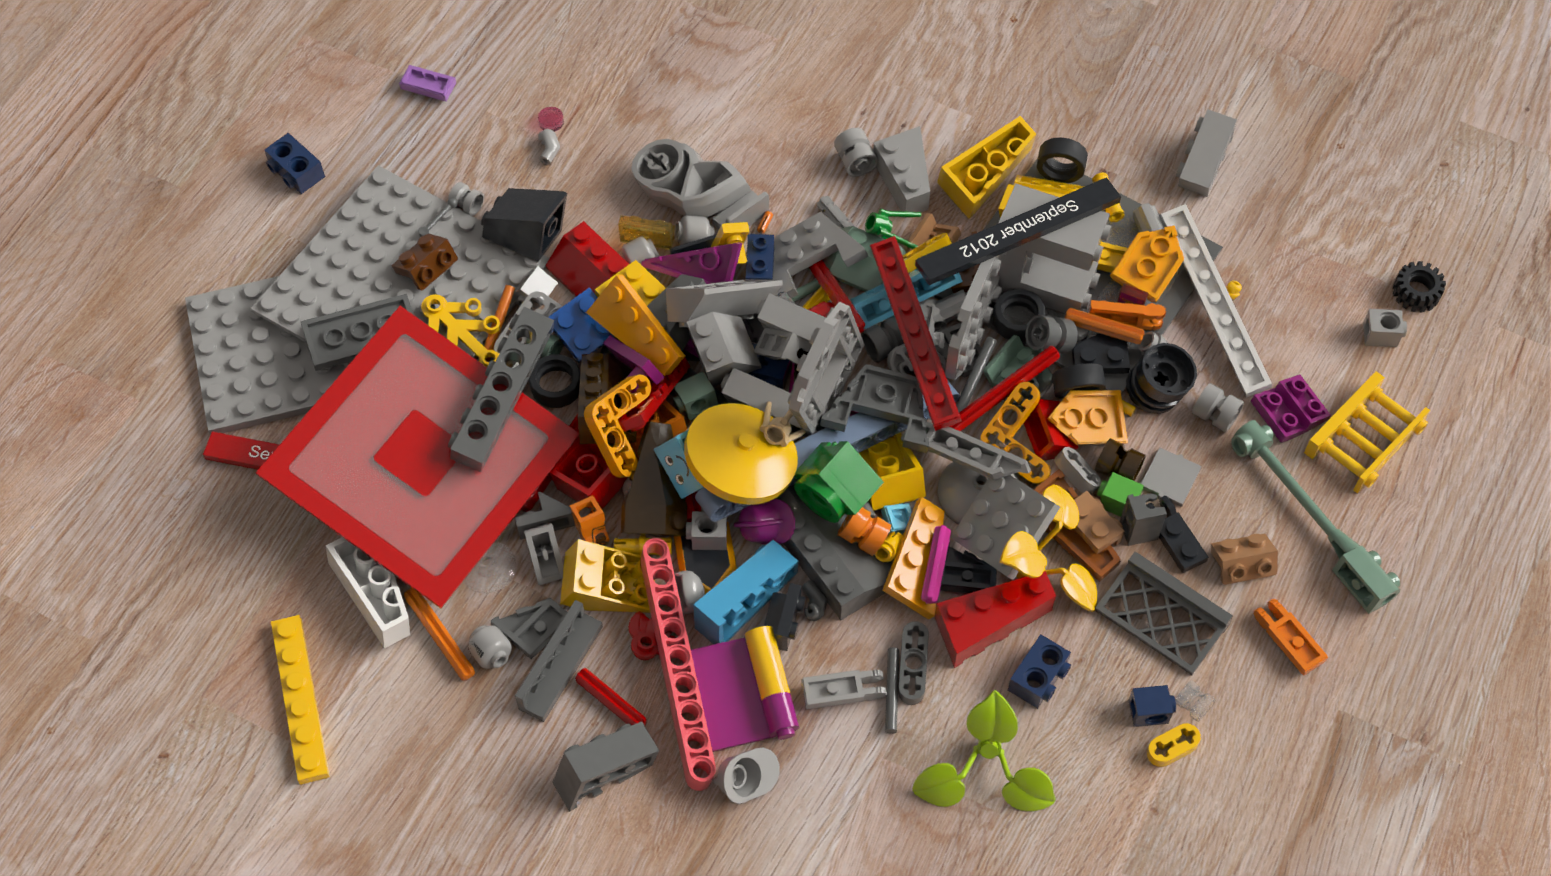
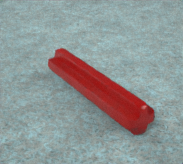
[575,668,647,726]

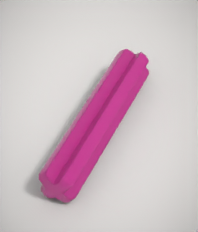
[921,525,951,604]

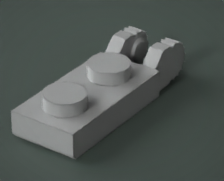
[801,669,887,710]

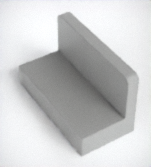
[713,190,769,229]

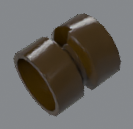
[1095,438,1146,481]

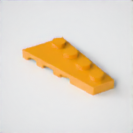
[586,275,685,375]
[882,497,945,620]

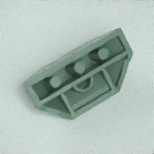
[822,226,907,292]

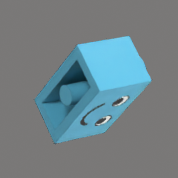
[654,429,703,499]

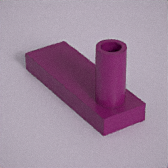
[603,335,664,398]

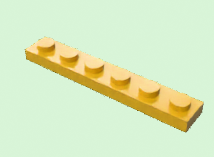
[271,615,330,785]

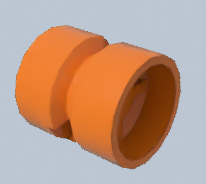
[838,507,891,556]

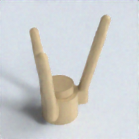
[760,401,805,447]

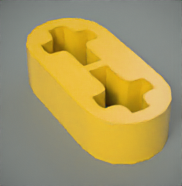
[1147,723,1201,767]

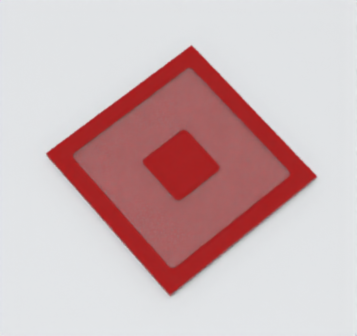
[256,305,579,609]

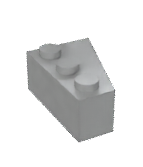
[873,126,930,218]

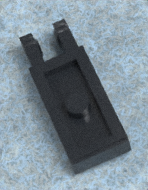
[1146,496,1209,573]

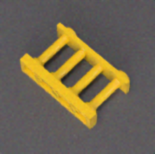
[1304,371,1430,494]

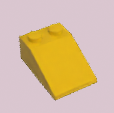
[859,433,926,511]

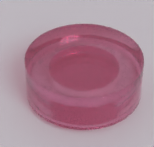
[538,107,564,132]

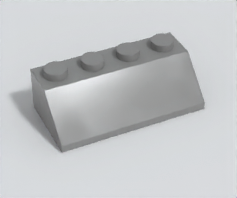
[666,280,783,327]

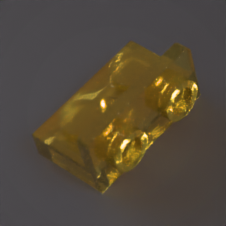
[618,215,675,250]

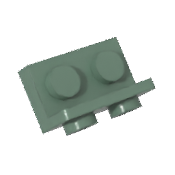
[983,335,1042,388]

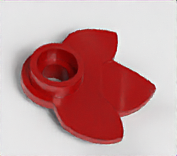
[628,611,676,661]

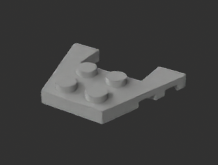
[773,212,869,301]

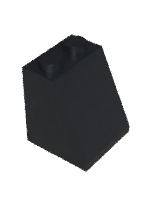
[481,188,567,261]

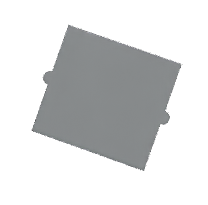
[1141,447,1202,507]

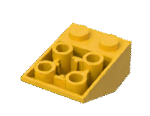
[560,539,655,613]

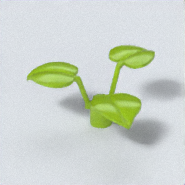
[912,690,1056,811]

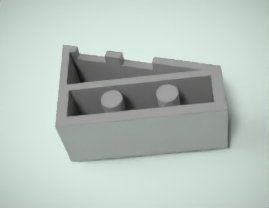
[1176,109,1237,197]

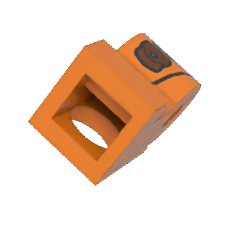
[570,495,609,545]

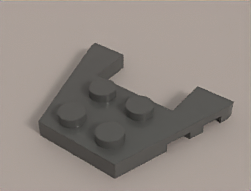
[820,364,929,453]

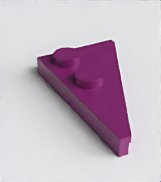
[641,242,743,284]

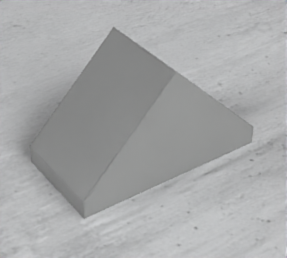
[524,523,564,585]

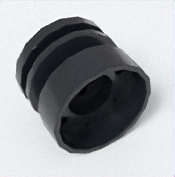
[1126,343,1197,414]

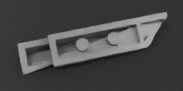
[901,421,1031,480]

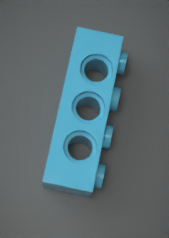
[850,269,962,329]

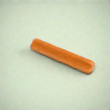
[1065,308,1144,345]

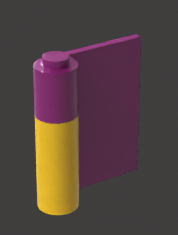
[691,626,799,752]

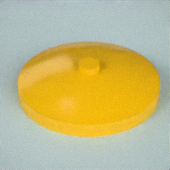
[684,403,798,505]

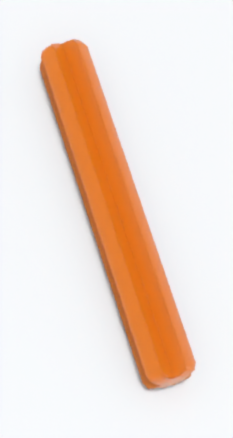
[404,588,475,681]

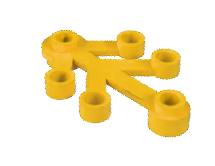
[421,294,500,367]

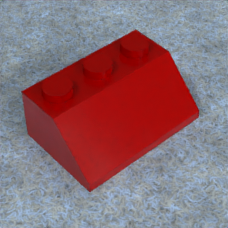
[545,221,629,297]

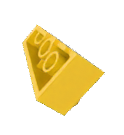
[937,116,1036,219]

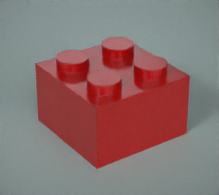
[549,438,628,510]

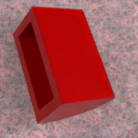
[1022,399,1079,460]

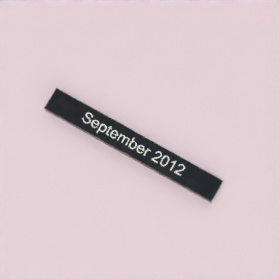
[915,177,1121,285]

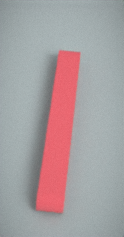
[640,538,716,791]

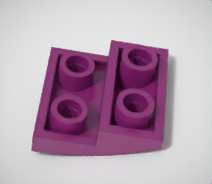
[1250,374,1331,443]

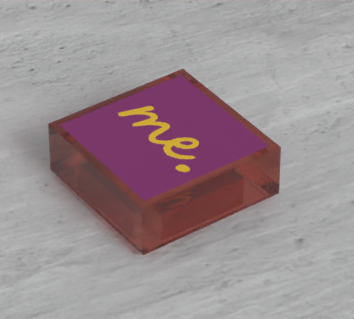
[1117,284,1149,306]

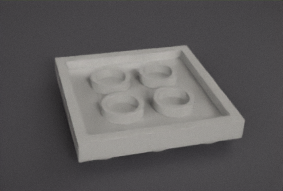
[950,475,1060,580]

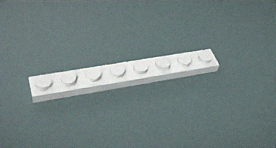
[1161,204,1272,398]

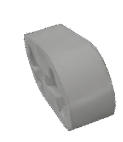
[1055,447,1101,495]

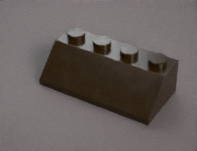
[578,352,637,444]

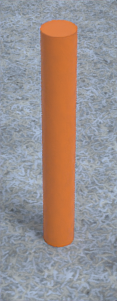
[484,285,515,362]

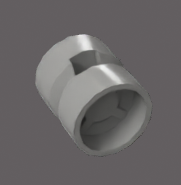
[834,128,878,177]
[1192,383,1244,433]

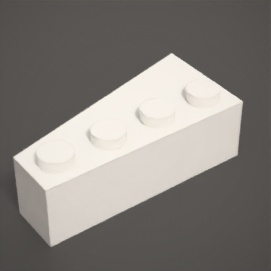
[326,537,410,649]

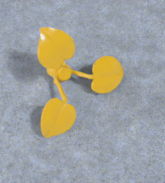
[1000,484,1097,612]

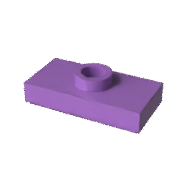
[399,65,456,102]

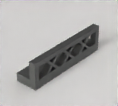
[515,600,603,722]

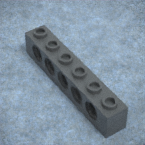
[448,307,555,472]

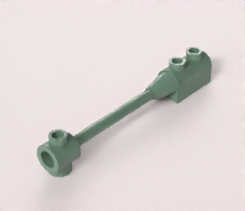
[1231,420,1400,614]

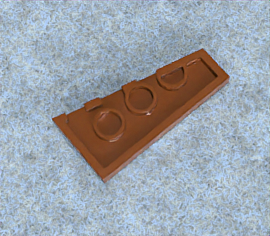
[1034,469,1121,582]

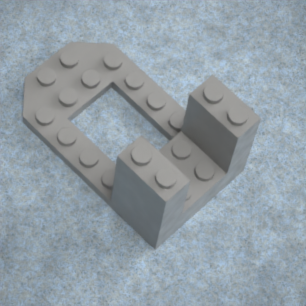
[945,184,1112,380]
[721,293,864,437]

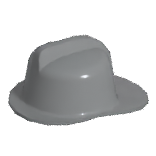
[713,747,779,804]

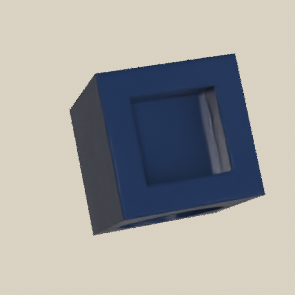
[1128,685,1176,727]

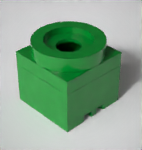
[794,441,884,523]

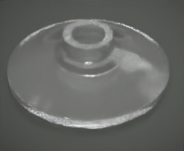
[463,541,516,593]

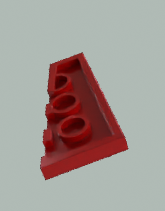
[617,357,690,432]

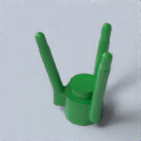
[865,208,922,249]

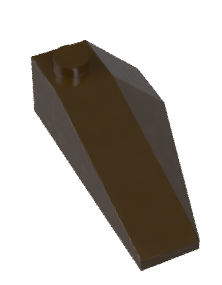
[621,422,687,537]

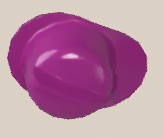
[733,499,795,545]

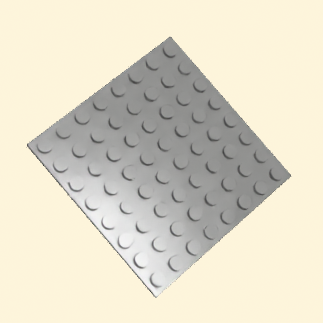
[250,165,549,366]

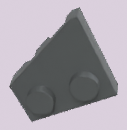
[491,598,567,659]

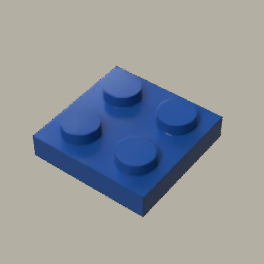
[549,287,615,363]

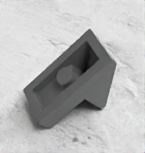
[515,492,575,540]

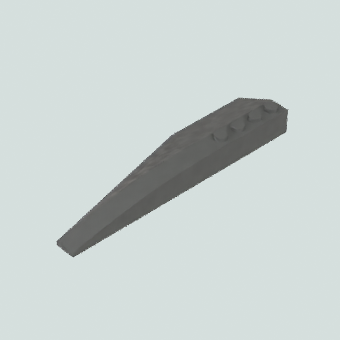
[670,368,894,620]

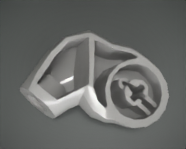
[631,139,751,218]

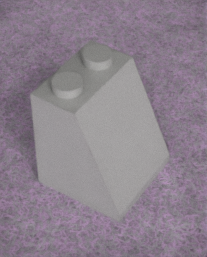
[687,312,762,387]

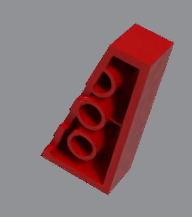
[934,571,1056,668]

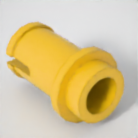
[875,531,903,562]

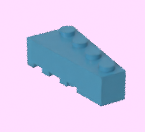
[693,540,798,645]

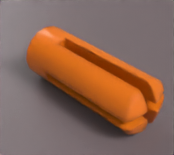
[757,211,773,234]

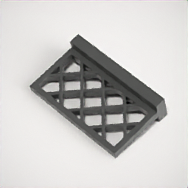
[1095,552,1233,675]

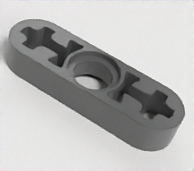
[898,621,929,705]

